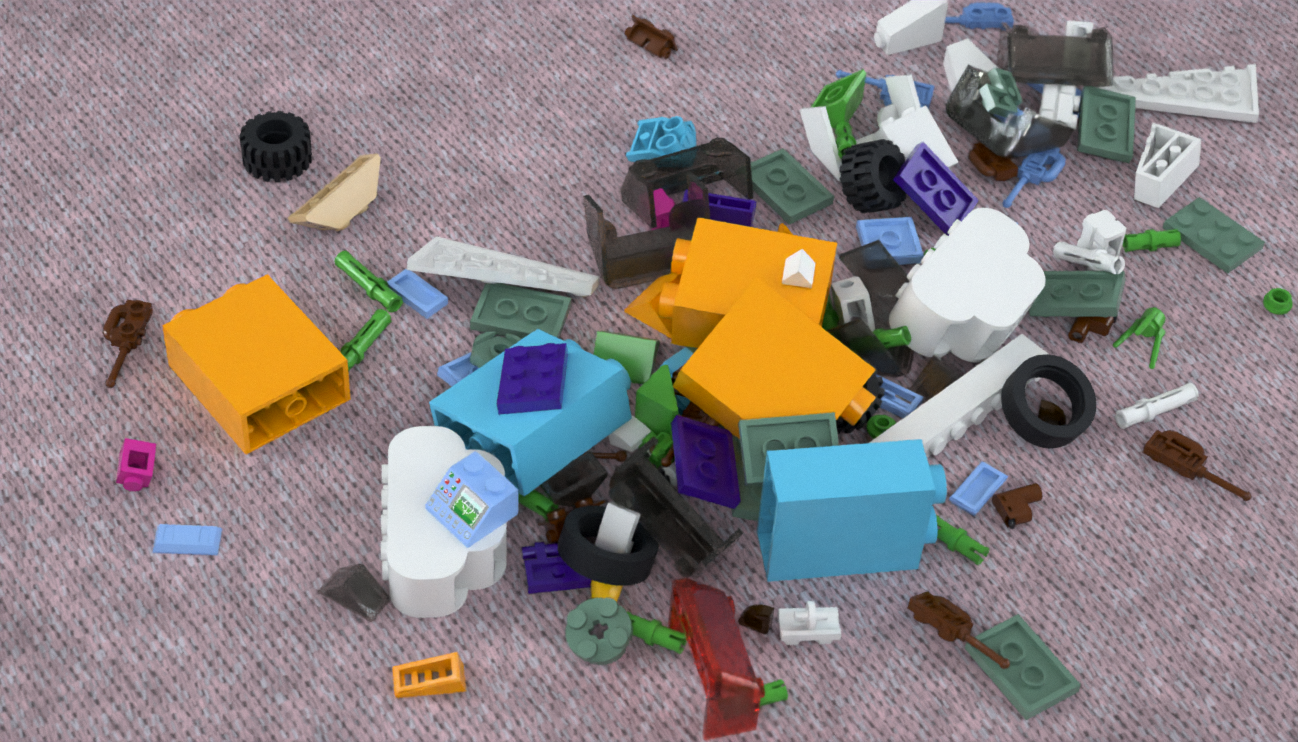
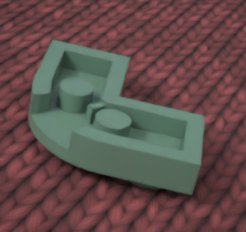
[979,67,1022,118]

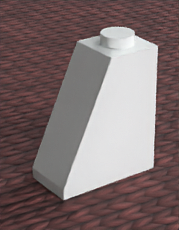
[874,0,948,55]
[943,39,998,110]

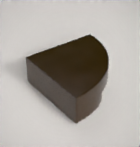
[1037,399,1066,425]
[738,604,774,635]

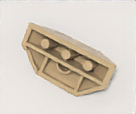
[288,153,381,231]

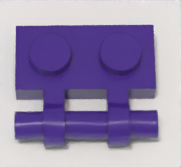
[521,542,591,594]

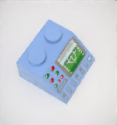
[425,451,518,548]

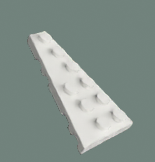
[1097,64,1259,123]
[406,236,600,297]

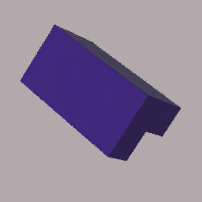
[681,189,756,227]

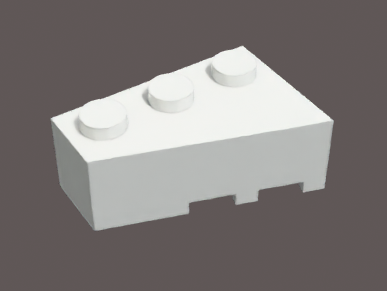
[1134,123,1201,208]

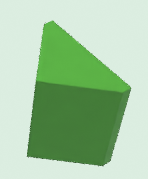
[811,69,866,129]
[593,330,660,384]
[635,365,678,436]

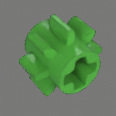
[639,431,675,469]

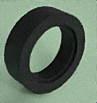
[1001,354,1097,449]
[557,506,659,586]

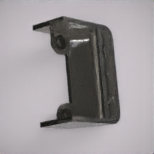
[997,22,1114,87]
[620,138,754,228]
[583,173,710,289]
[826,240,914,378]
[608,436,743,580]

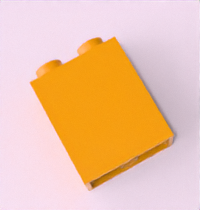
[658,217,837,349]
[162,274,351,455]
[672,277,876,439]

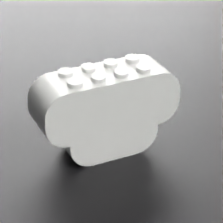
[889,208,1046,363]
[381,426,506,618]

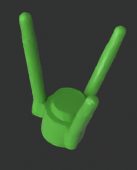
[1113,307,1166,369]

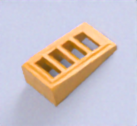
[392,652,466,698]

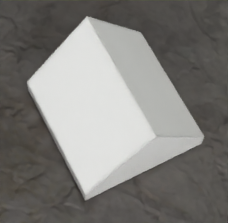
[782,249,816,288]

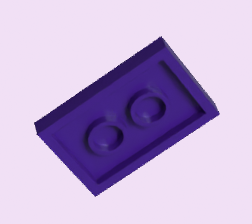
[893,142,979,236]
[496,343,568,415]
[671,415,741,509]

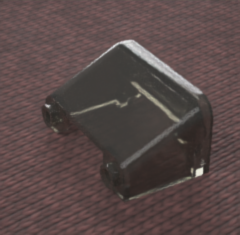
[945,64,1075,159]

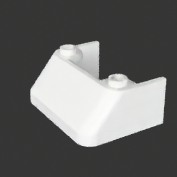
[799,74,921,182]

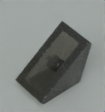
[909,355,965,404]
[539,451,608,508]
[318,563,391,622]

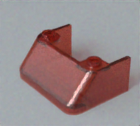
[668,578,765,741]

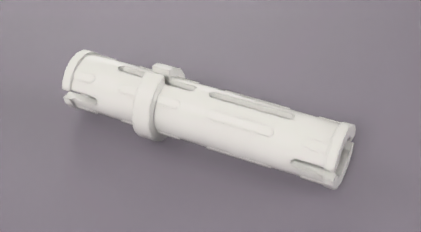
[1053,242,1125,274]
[1115,383,1199,429]

